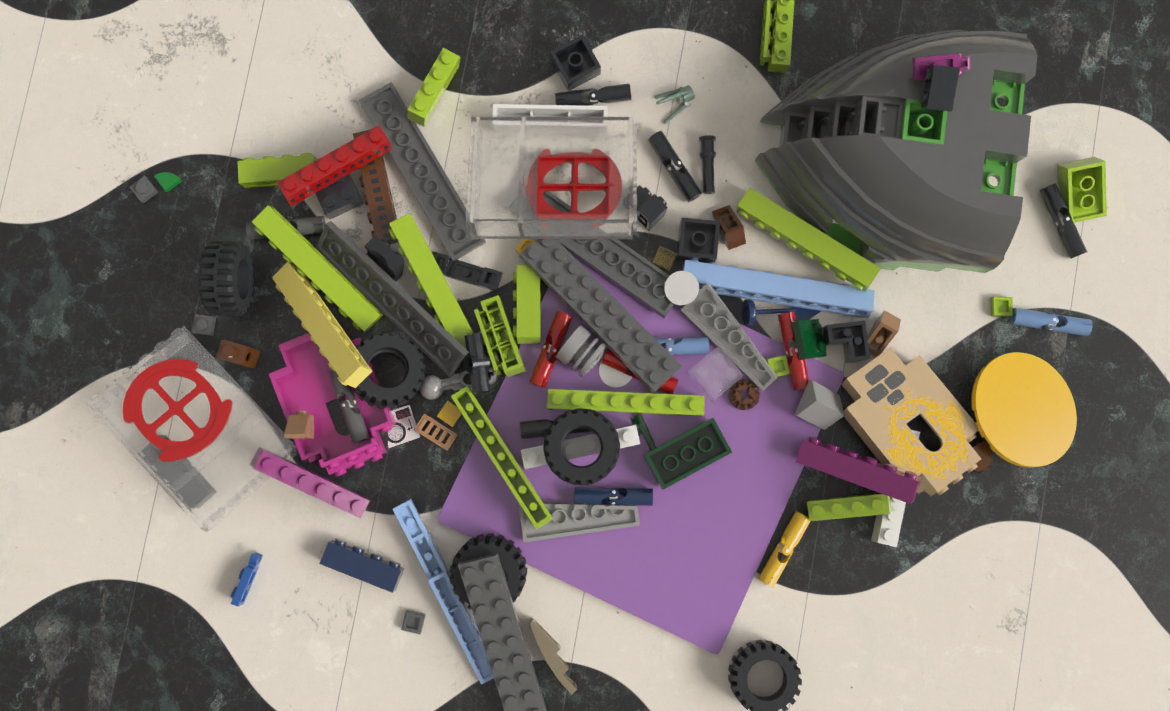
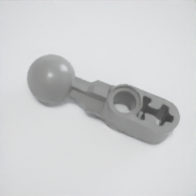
[419,366,497,400]

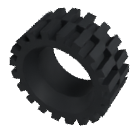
[728,640,802,711]

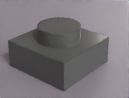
[130,176,159,203]
[192,314,216,336]

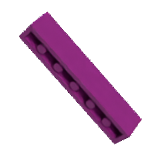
[796,436,921,504]
[250,446,370,518]

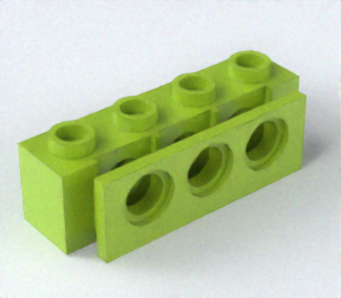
[760,0,794,73]
[474,295,526,377]

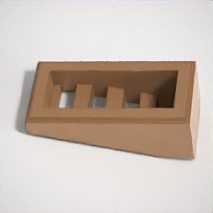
[414,414,458,451]

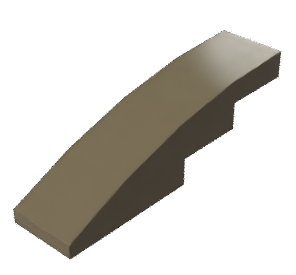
[530,618,577,695]

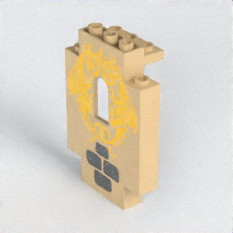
[841,347,981,496]

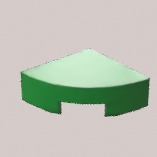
[154,172,183,192]

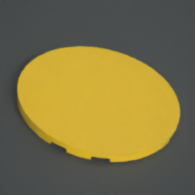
[972,352,1077,468]

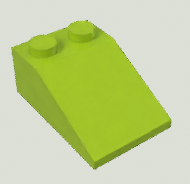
[1057,157,1107,223]

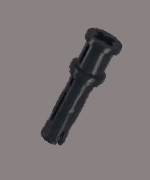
[699,135,716,194]

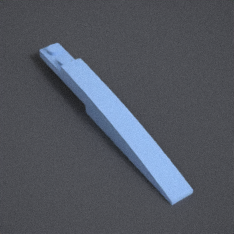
[393,499,494,684]

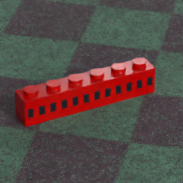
[277,125,392,207]

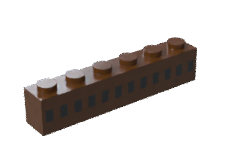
[353,130,399,245]

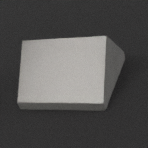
[795,380,844,430]

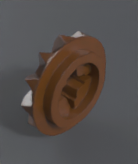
[729,379,760,410]

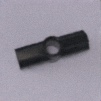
[464,333,490,394]

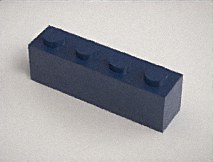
[319,539,404,593]

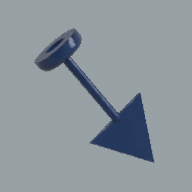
[742,299,821,326]

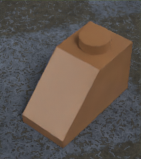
[867,310,901,357]
[284,411,314,439]

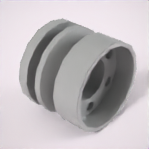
[556,325,607,377]

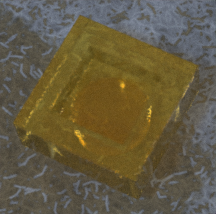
[652,246,677,271]

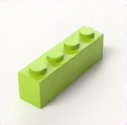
[407,48,460,127]
[237,153,318,188]
[513,265,541,344]
[807,493,892,521]

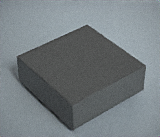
[401,610,426,634]

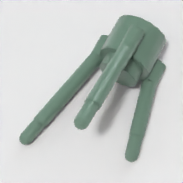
[655,85,695,124]

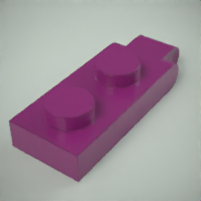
[912,53,970,80]

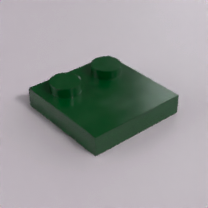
[792,319,827,360]

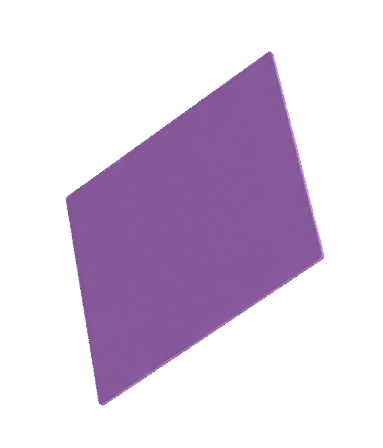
[438,254,844,655]

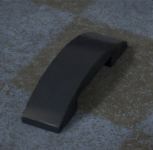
[432,251,503,291]

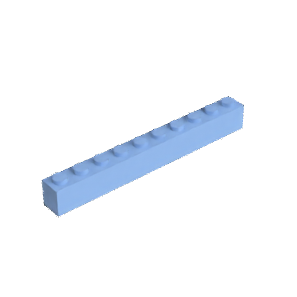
[682,259,875,318]

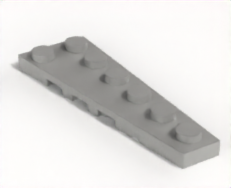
[681,283,778,391]
[518,504,640,542]

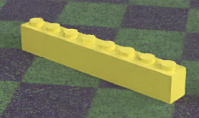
[272,262,372,388]

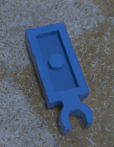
[231,552,263,607]

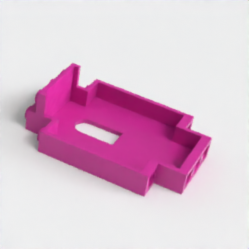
[269,333,396,477]

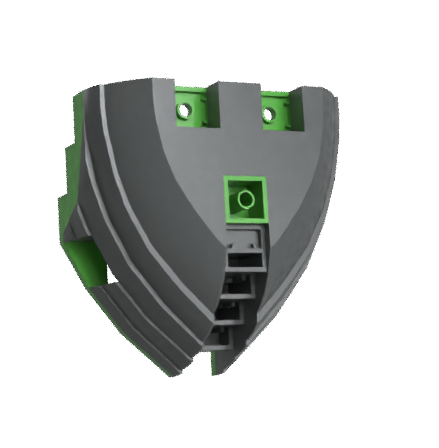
[755,30,1037,273]

